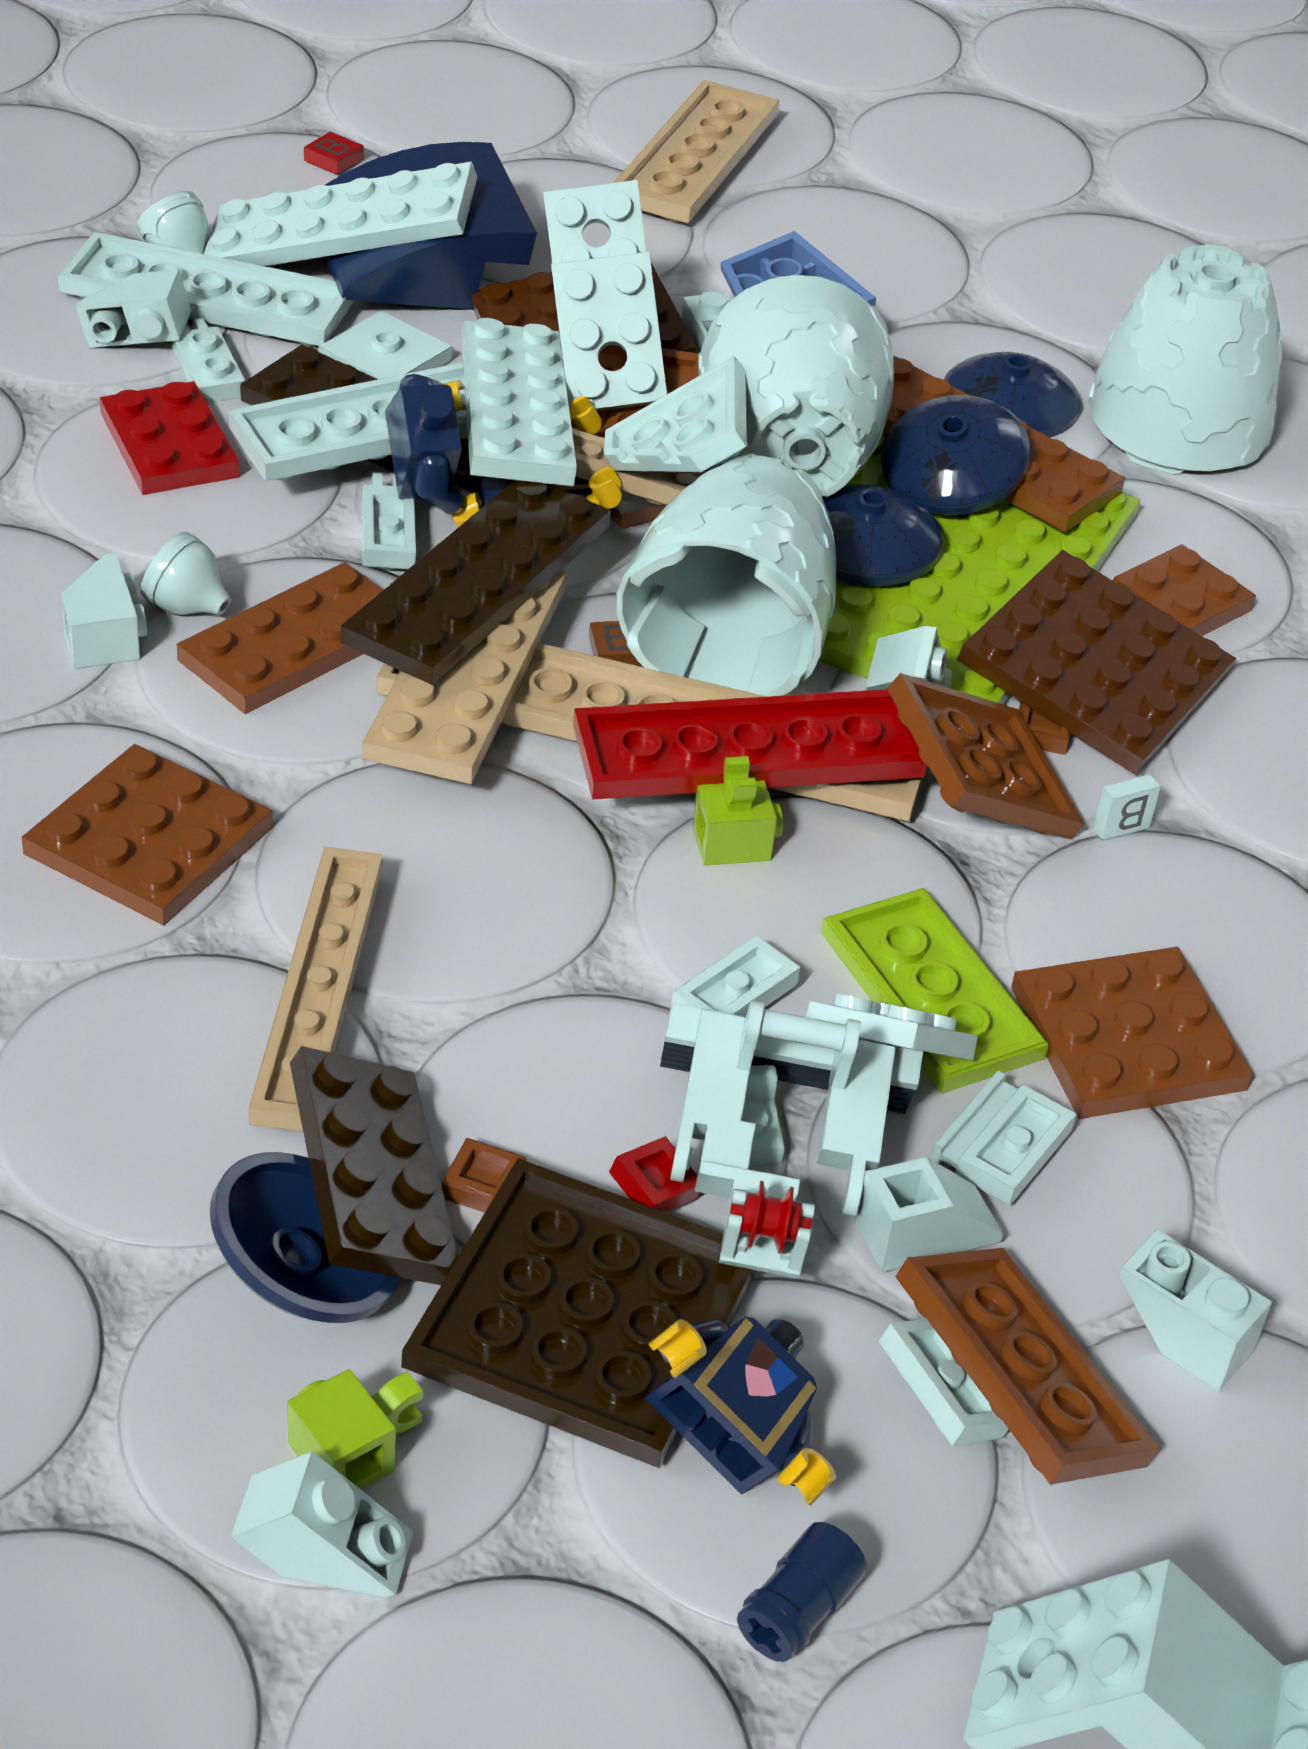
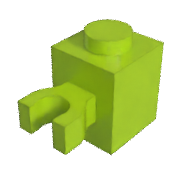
[692,756,783,866]
[287,1369,423,1489]

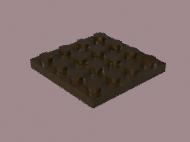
[401,1158,757,1469]

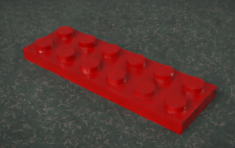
[573,689,927,800]

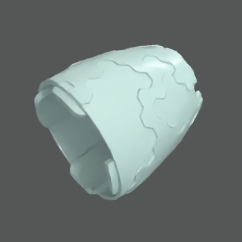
[1088,244,1282,475]
[698,275,894,497]
[617,453,836,696]

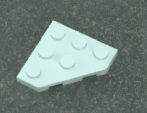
[604,356,747,472]

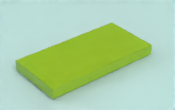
[821,888,1049,1094]

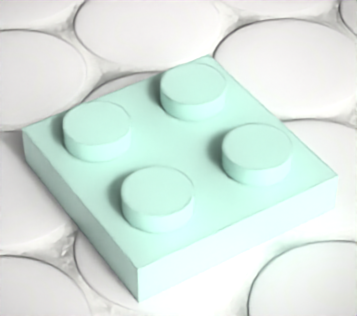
[806,993,978,1060]

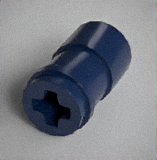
[737,1522,868,1662]

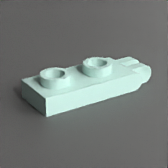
[170,318,245,403]
[361,472,416,570]

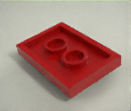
[99,381,240,495]

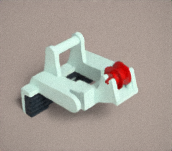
[660,1000,923,1278]

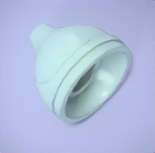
[137,191,208,254]
[141,532,231,615]

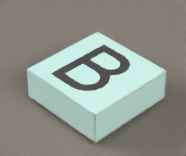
[1093,774,1161,841]

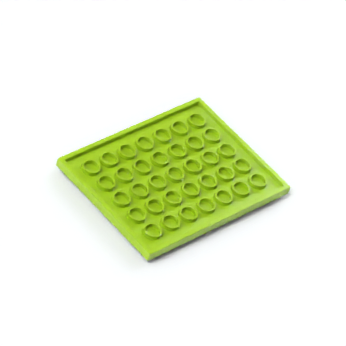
[818,433,1141,705]

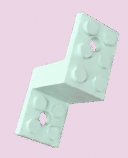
[543,180,667,411]
[963,1559,1308,1749]

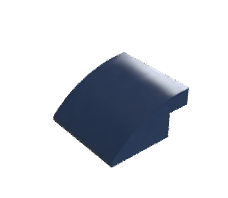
[325,142,537,310]

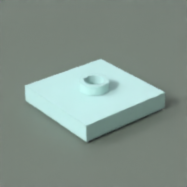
[318,310,452,379]

